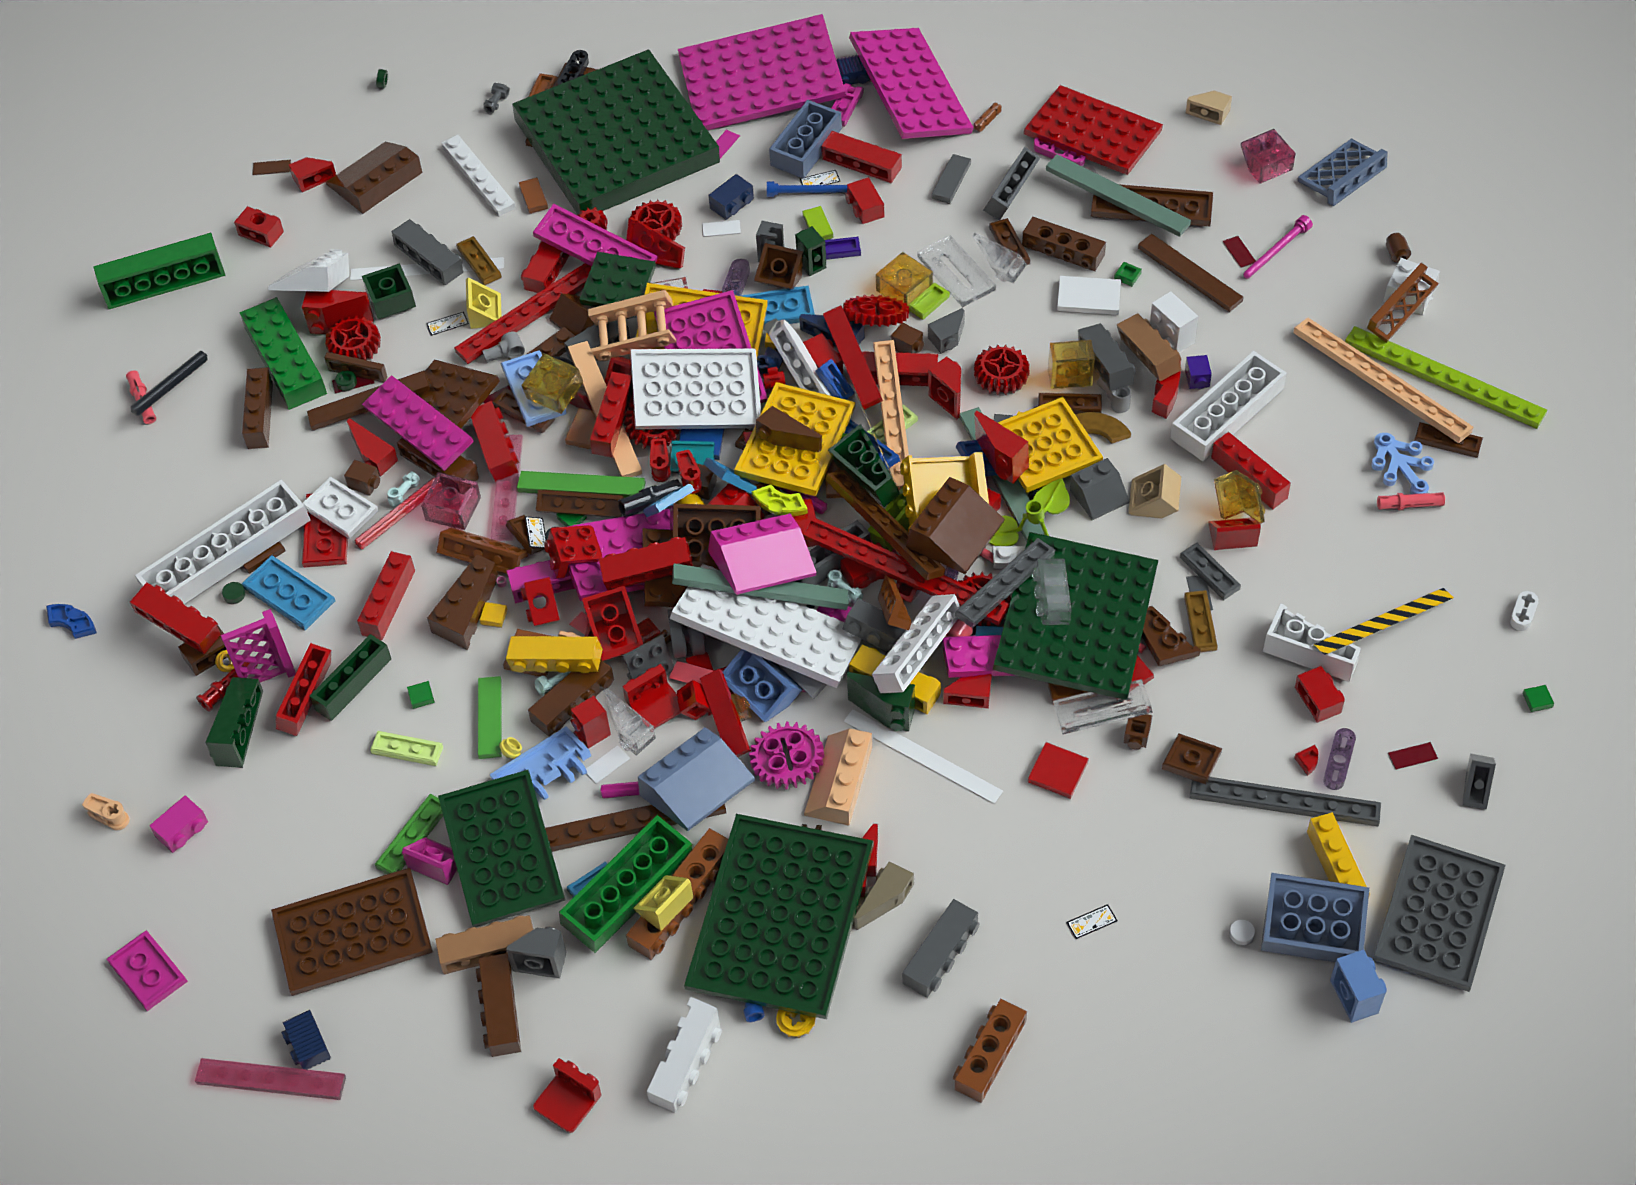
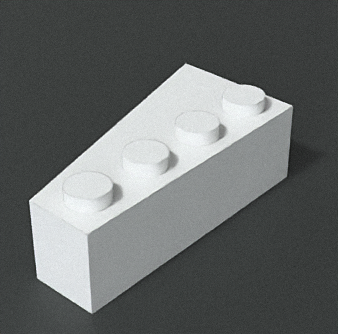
[1263,604,1361,682]
[647,997,722,1113]

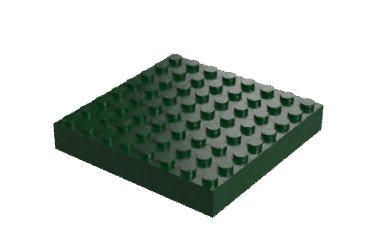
[512,49,720,214]

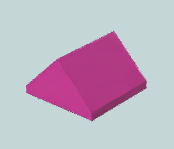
[402,837,457,885]

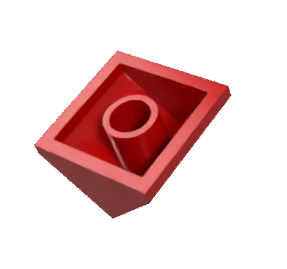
[1209,517,1261,550]

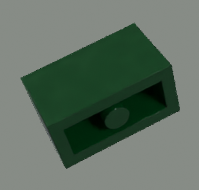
[795,226,827,276]

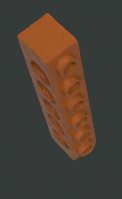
[626,828,728,960]

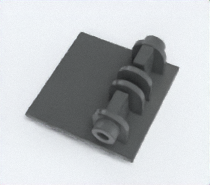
[623,635,674,680]

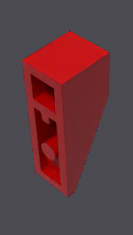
[347,418,398,477]

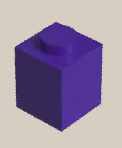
[1185,355,1212,389]

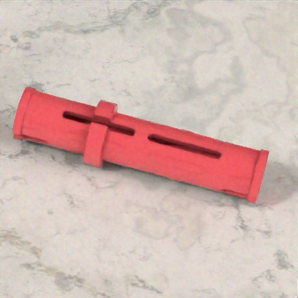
[126,370,157,424]
[1377,492,1445,510]

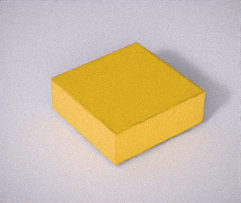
[480,602,508,628]

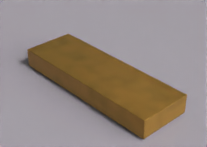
[456,236,502,285]
[1184,590,1218,652]

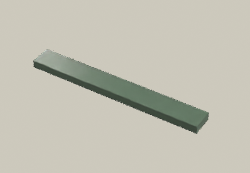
[1046,154,1191,237]
[959,407,1044,542]
[672,564,849,610]

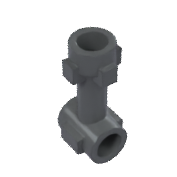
[484,83,510,113]

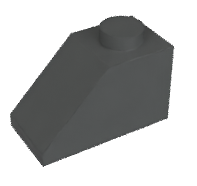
[928,308,965,354]
[1463,753,1496,809]

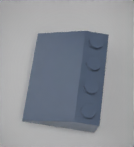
[638,727,755,831]
[1261,872,1369,962]

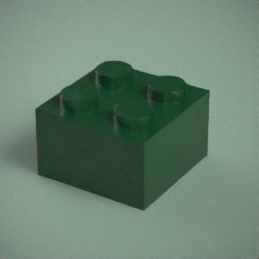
[362,263,416,319]

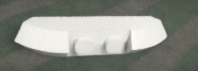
[769,320,830,396]

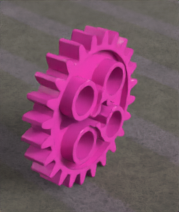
[749,721,825,790]

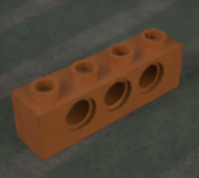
[953,998,1027,1103]

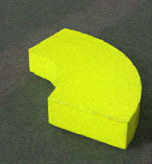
[751,484,808,516]

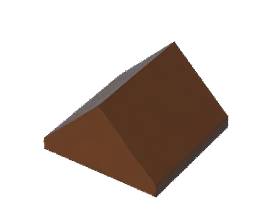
[754,243,804,290]
[549,293,595,336]

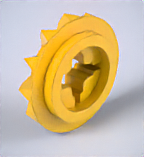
[776,1010,816,1038]

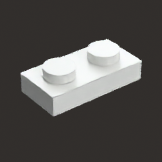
[992,546,1025,569]

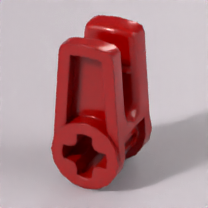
[650,438,671,482]
[676,450,702,494]

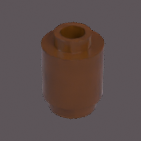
[1386,233,1411,263]

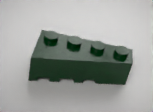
[828,424,900,507]
[205,677,263,768]

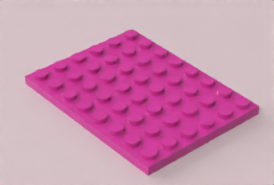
[678,14,846,130]

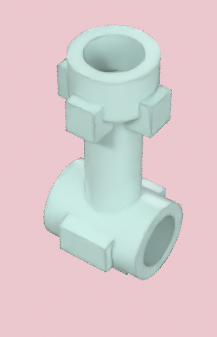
[387,471,420,508]
[827,570,863,604]
[535,672,571,696]

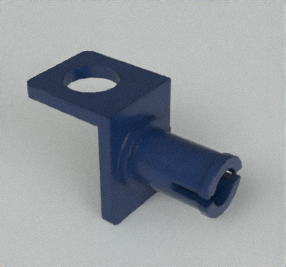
[757,347,784,375]

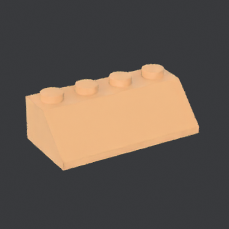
[804,728,872,825]

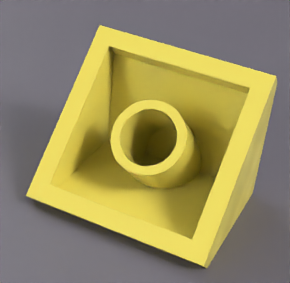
[466,277,502,329]
[633,875,693,931]

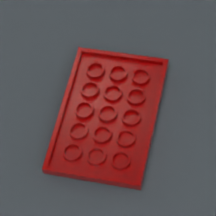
[1024,85,1163,175]

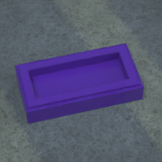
[825,236,861,260]

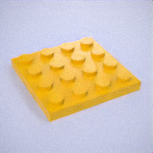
[998,397,1103,493]

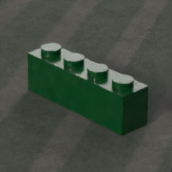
[310,634,392,721]

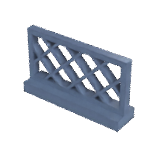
[1298,138,1388,206]

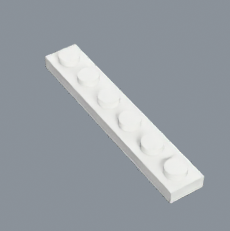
[441,135,516,217]

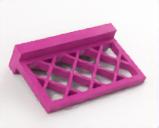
[221,609,296,683]

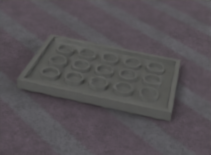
[1373,835,1506,992]

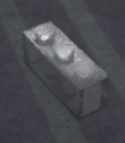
[1032,559,1071,625]

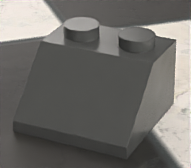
[1070,458,1129,520]
[507,927,567,978]

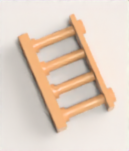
[588,290,676,361]

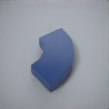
[46,604,97,639]

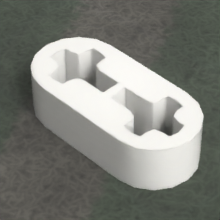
[1510,591,1539,631]

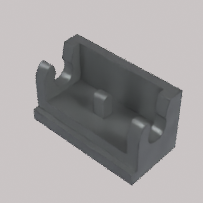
[756,220,784,262]

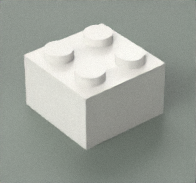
[1383,258,1440,315]
[1150,292,1198,353]

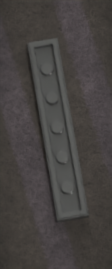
[955,538,1055,628]

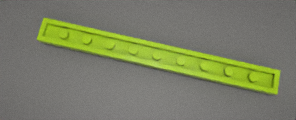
[1345,326,1547,429]

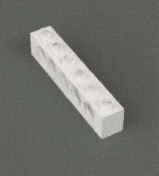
[872,594,960,693]

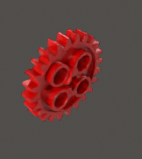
[843,294,909,327]

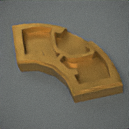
[1076,412,1131,444]

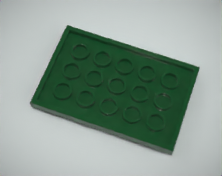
[438,769,565,927]

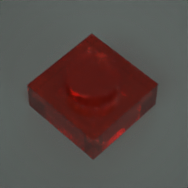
[637,617,661,644]

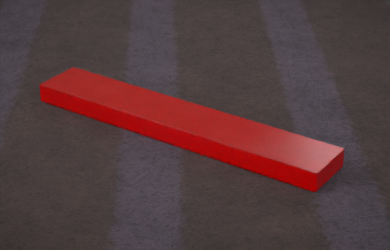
[823,305,883,410]

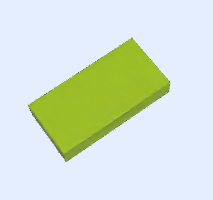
[802,206,834,240]
[908,282,950,320]

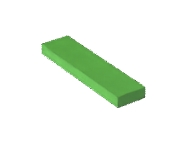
[478,676,502,759]
[375,794,443,874]

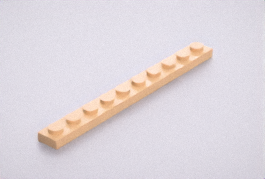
[1294,318,1474,443]

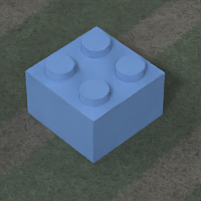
[1330,950,1387,1023]

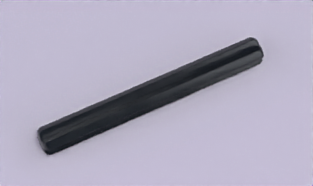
[130,351,208,416]

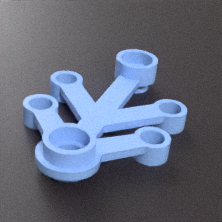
[1371,433,1434,494]

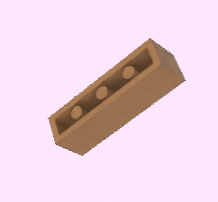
[1117,313,1182,381]
[435,915,534,974]

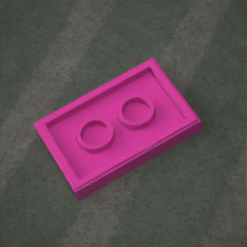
[106,930,188,1011]

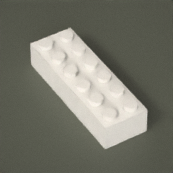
[1170,351,1287,462]

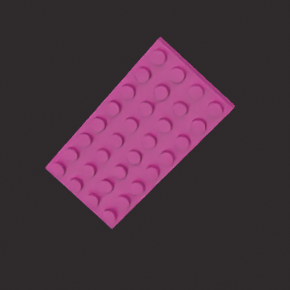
[849,28,974,139]

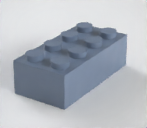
[769,100,842,179]

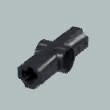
[618,479,683,517]

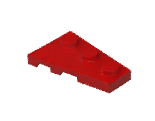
[626,217,685,268]

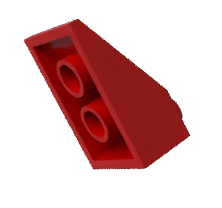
[302,290,374,335]
[974,410,1029,484]
[582,585,643,661]

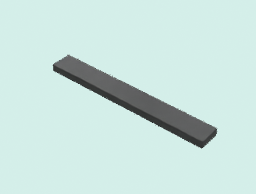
[1190,777,1381,827]

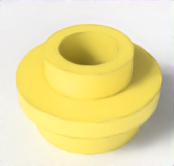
[500,737,522,759]

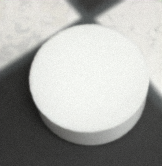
[1230,920,1255,945]

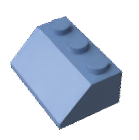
[723,649,803,722]

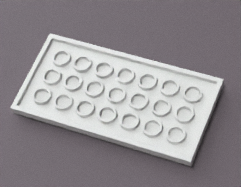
[670,564,863,688]

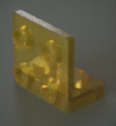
[1214,470,1265,524]

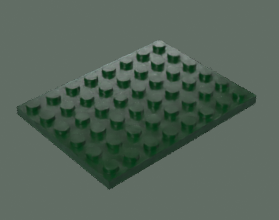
[993,532,1159,700]
[684,813,874,1020]

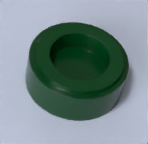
[376,69,388,89]
[335,371,357,391]
[222,582,245,604]

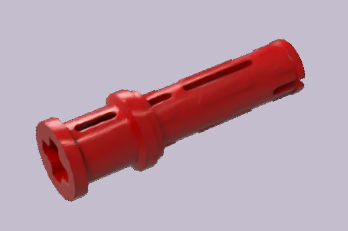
[196,662,258,712]

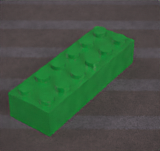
[93,232,226,310]
[239,297,327,410]
[559,815,692,953]

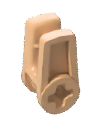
[82,793,129,830]

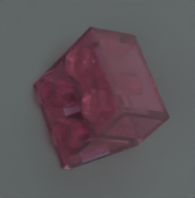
[1241,129,1296,184]

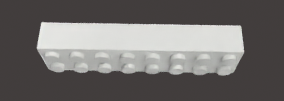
[135,479,310,604]

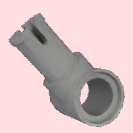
[482,332,525,363]
[1097,377,1131,413]

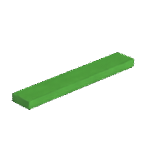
[517,471,646,498]

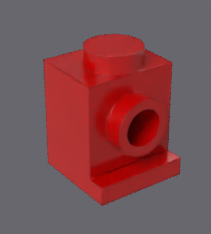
[677,680,711,720]

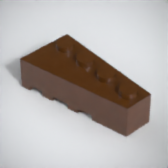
[427,554,499,650]

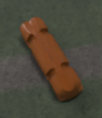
[974,102,1002,132]

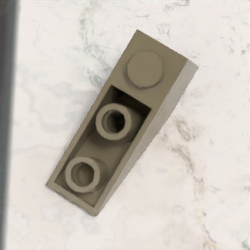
[854,861,914,930]

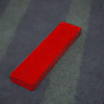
[700,669,751,757]

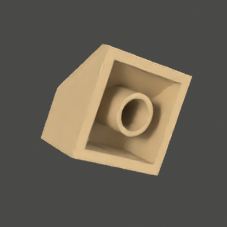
[1128,464,1181,518]

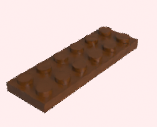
[1091,184,1213,227]

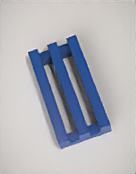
[815,359,855,400]

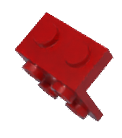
[544,525,602,578]
[622,664,680,730]
[533,1058,602,1133]

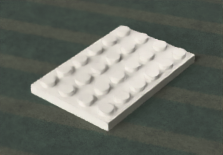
[630,349,761,429]

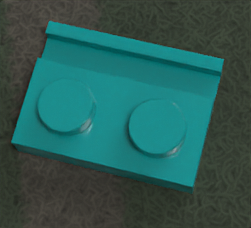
[670,441,715,473]

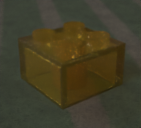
[876,252,933,306]
[1048,340,1095,389]
[521,353,583,414]

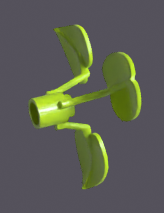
[989,478,1070,546]

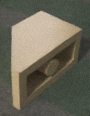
[1186,90,1232,125]

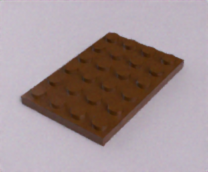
[271,868,433,996]

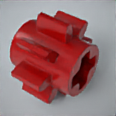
[763,367,786,392]

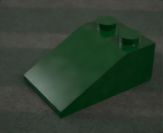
[847,672,915,732]

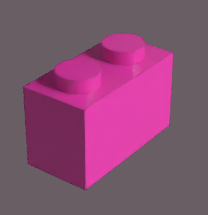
[149,795,208,853]

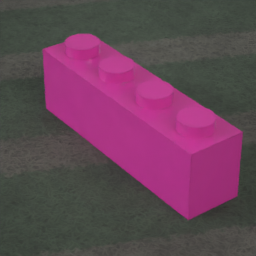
[507,560,575,604]

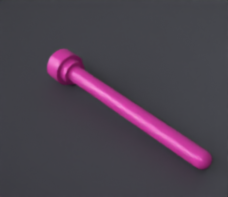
[1243,215,1313,279]

